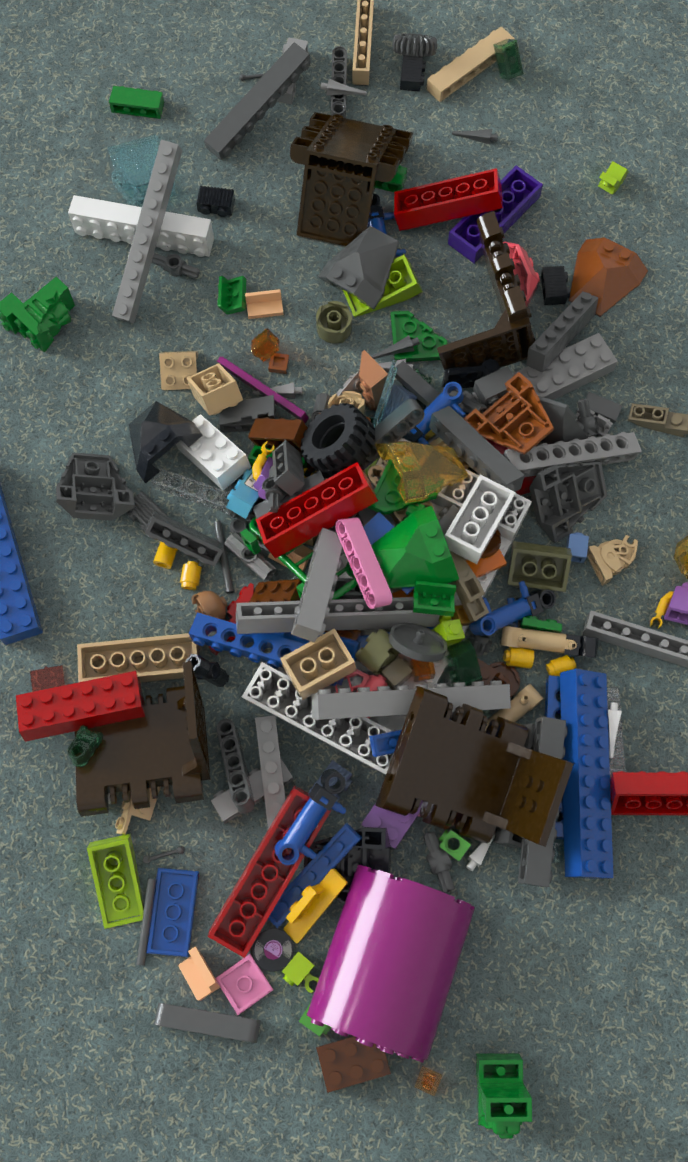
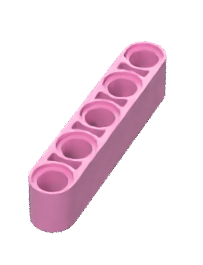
[335,517,392,609]

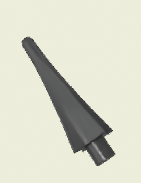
[452,129,498,145]
[372,335,420,359]

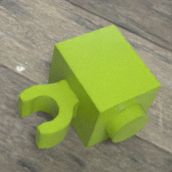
[432,615,465,647]
[282,951,319,993]

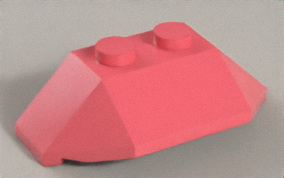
[503,242,540,306]

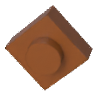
[268,352,289,374]

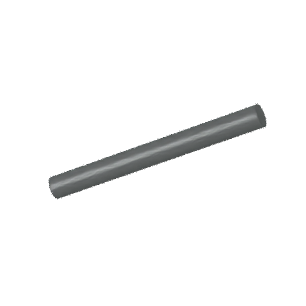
[214,521,234,594]
[136,879,156,965]

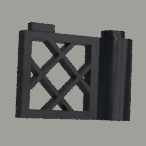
[442,359,500,389]

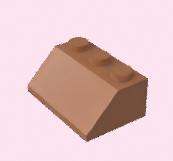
[359,350,391,414]

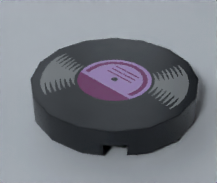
[252,928,294,972]

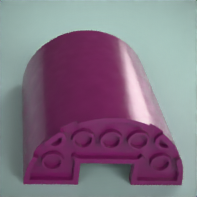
[307,865,475,1063]

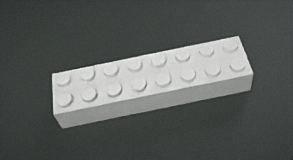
[68,195,214,257]

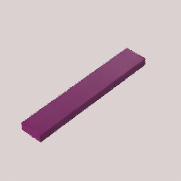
[217,356,309,423]

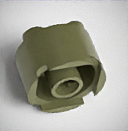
[316,301,352,344]
[355,629,400,676]

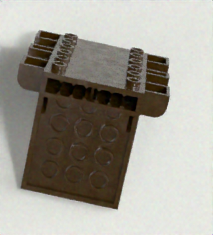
[290,112,413,246]
[437,211,535,380]
[75,661,211,817]
[375,686,574,847]

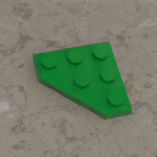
[390,311,447,362]
[367,457,444,515]

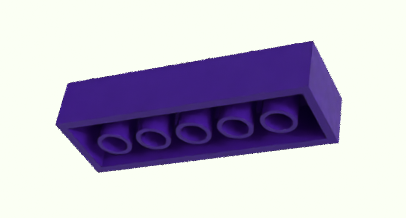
[448,165,543,264]

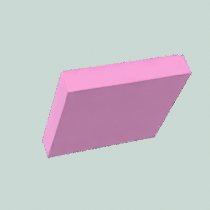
[215,954,273,1015]

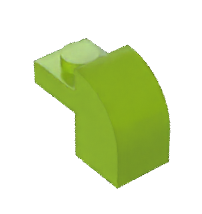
[598,161,629,195]

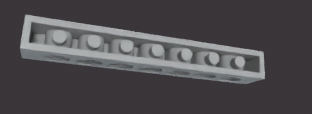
[503,432,642,477]

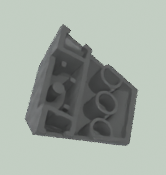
[538,396,591,444]

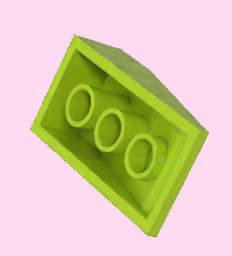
[343,254,423,317]
[87,834,144,929]

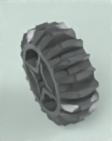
[392,33,437,57]

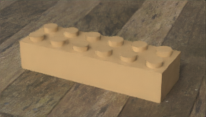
[77,633,199,683]

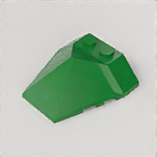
[371,506,460,589]

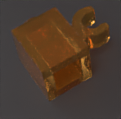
[251,328,279,362]
[410,658,435,682]

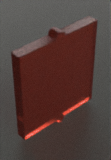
[30,665,65,692]

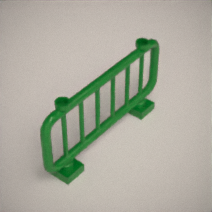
[240,516,358,600]

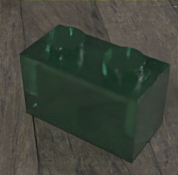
[493,39,524,80]
[445,639,483,686]

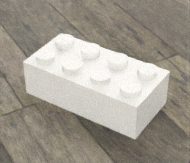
[176,414,251,490]
[444,474,516,564]

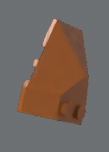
[569,237,648,317]
[464,372,554,455]

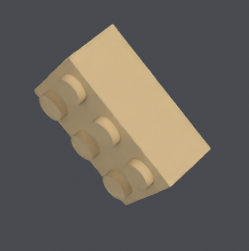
[186,363,243,415]
[280,628,356,700]

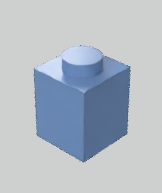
[566,532,589,563]

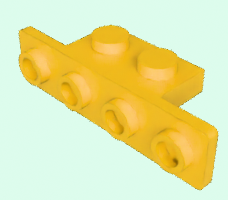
[283,869,348,944]

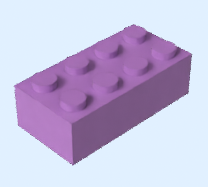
[361,800,423,849]

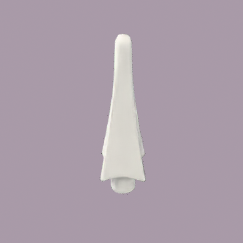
[608,702,622,758]
[466,826,497,871]

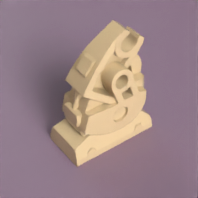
[587,535,638,586]

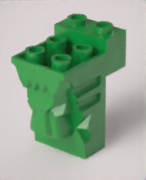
[0,277,75,352]
[476,1053,532,1139]

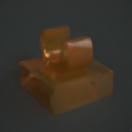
[414,1066,442,1096]

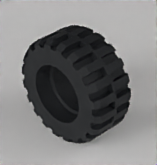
[301,403,375,478]

